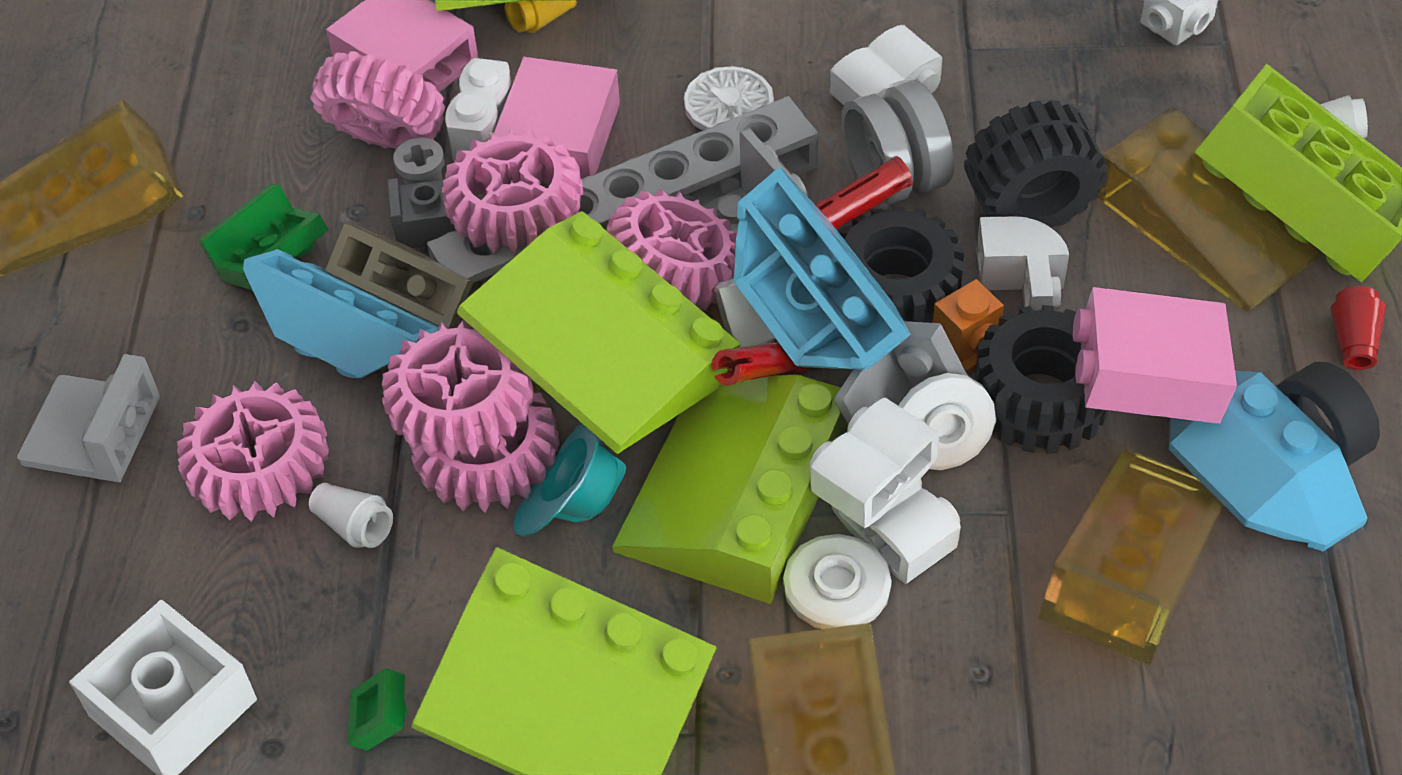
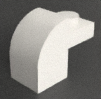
[976,216,1069,311]

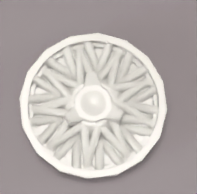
[684,66,774,130]
[898,373,996,470]
[783,534,892,632]

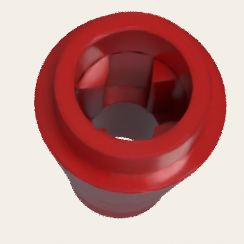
[1330,286,1386,370]

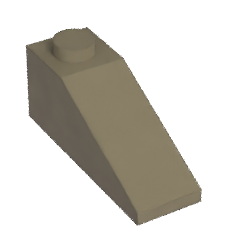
[325,223,473,329]

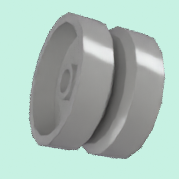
[841,80,954,205]

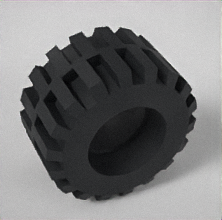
[964,100,1107,228]
[839,206,964,323]
[974,305,1108,454]

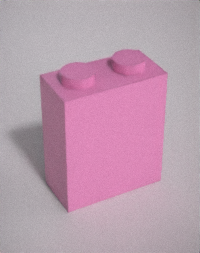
[326,0,478,93]
[493,57,620,179]
[1073,287,1237,424]

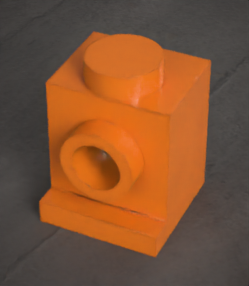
[933,279,1004,375]

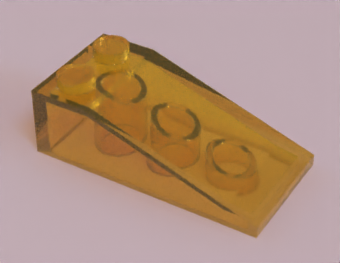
[0,100,184,277]
[1097,106,1319,313]
[1038,448,1224,665]
[747,623,895,775]

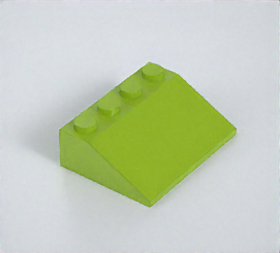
[1194,64,1402,283]
[457,211,741,454]
[612,375,848,604]
[411,547,717,775]

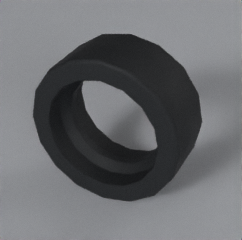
[1276,362,1380,467]

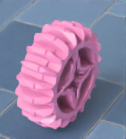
[310,51,446,149]
[442,128,583,255]
[606,189,737,311]
[382,319,534,460]
[177,381,329,522]
[411,392,560,513]

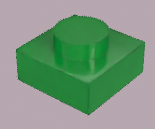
[347,668,407,751]

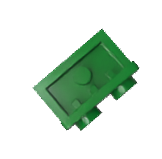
[199,183,328,290]

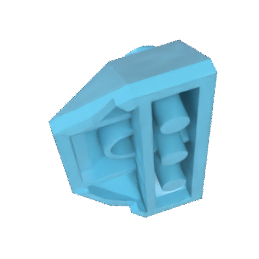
[734,167,911,370]
[243,249,439,378]
[1169,371,1368,551]

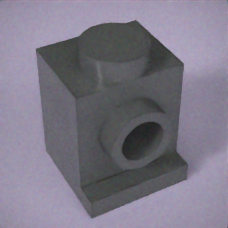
[387,178,457,248]

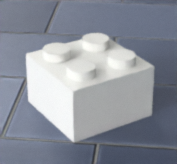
[69,599,257,775]

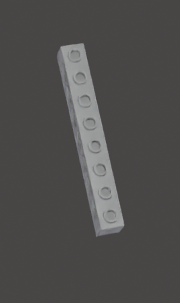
[427,96,818,317]

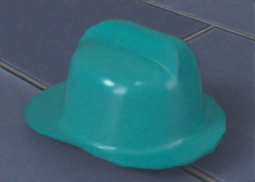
[513,424,626,537]

